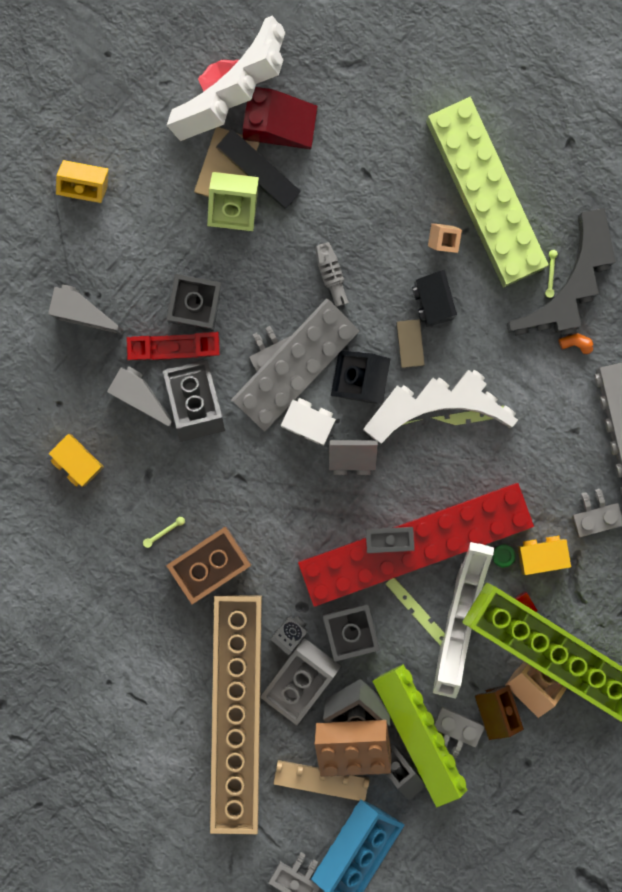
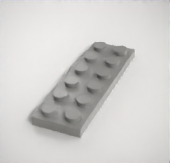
[231,298,359,432]

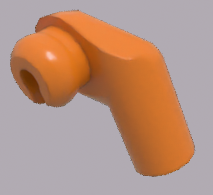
[558,333,593,354]

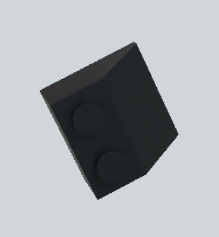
[412,269,457,327]
[331,351,391,404]

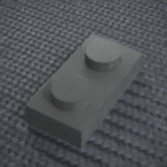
[366,527,415,553]

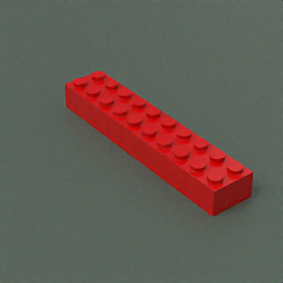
[298,483,534,607]

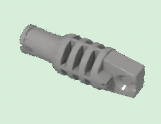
[315,242,349,307]

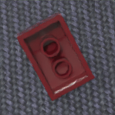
[243,87,318,150]

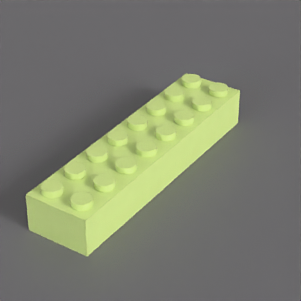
[426,97,549,288]

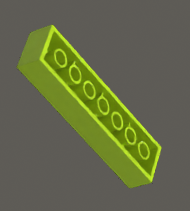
[462,582,622,722]

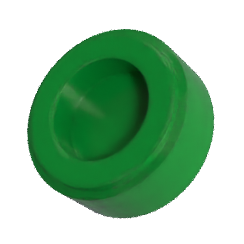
[492,544,516,568]

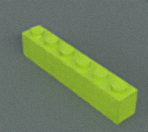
[373,664,467,808]

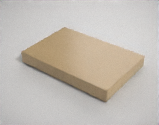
[194,127,260,197]

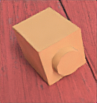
[428,223,462,253]

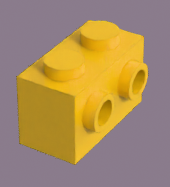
[56,160,108,203]
[49,434,104,487]
[518,535,571,575]

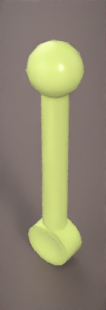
[545,250,558,298]
[143,517,185,548]

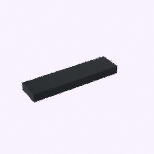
[216,129,301,209]

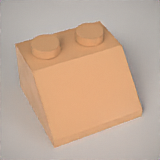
[505,662,567,718]

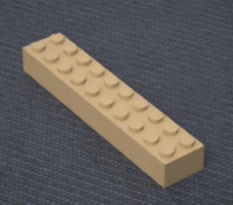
[210,595,262,834]

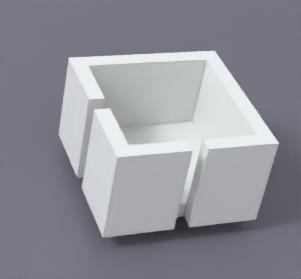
[281,398,336,446]

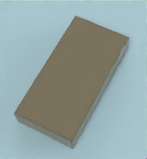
[396,319,425,368]

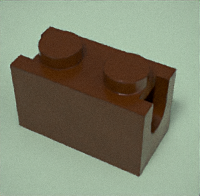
[475,685,524,740]

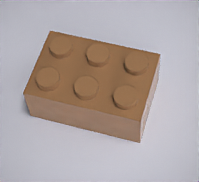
[166,526,252,604]
[315,720,391,777]

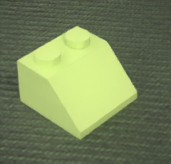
[207,172,259,231]

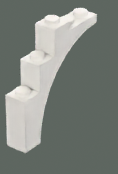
[167,16,285,141]
[363,370,518,444]
[433,542,494,699]

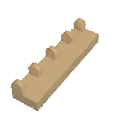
[274,760,370,801]

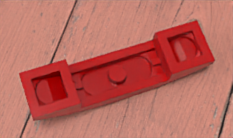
[127,332,220,360]

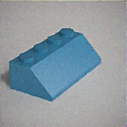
[311,799,404,892]

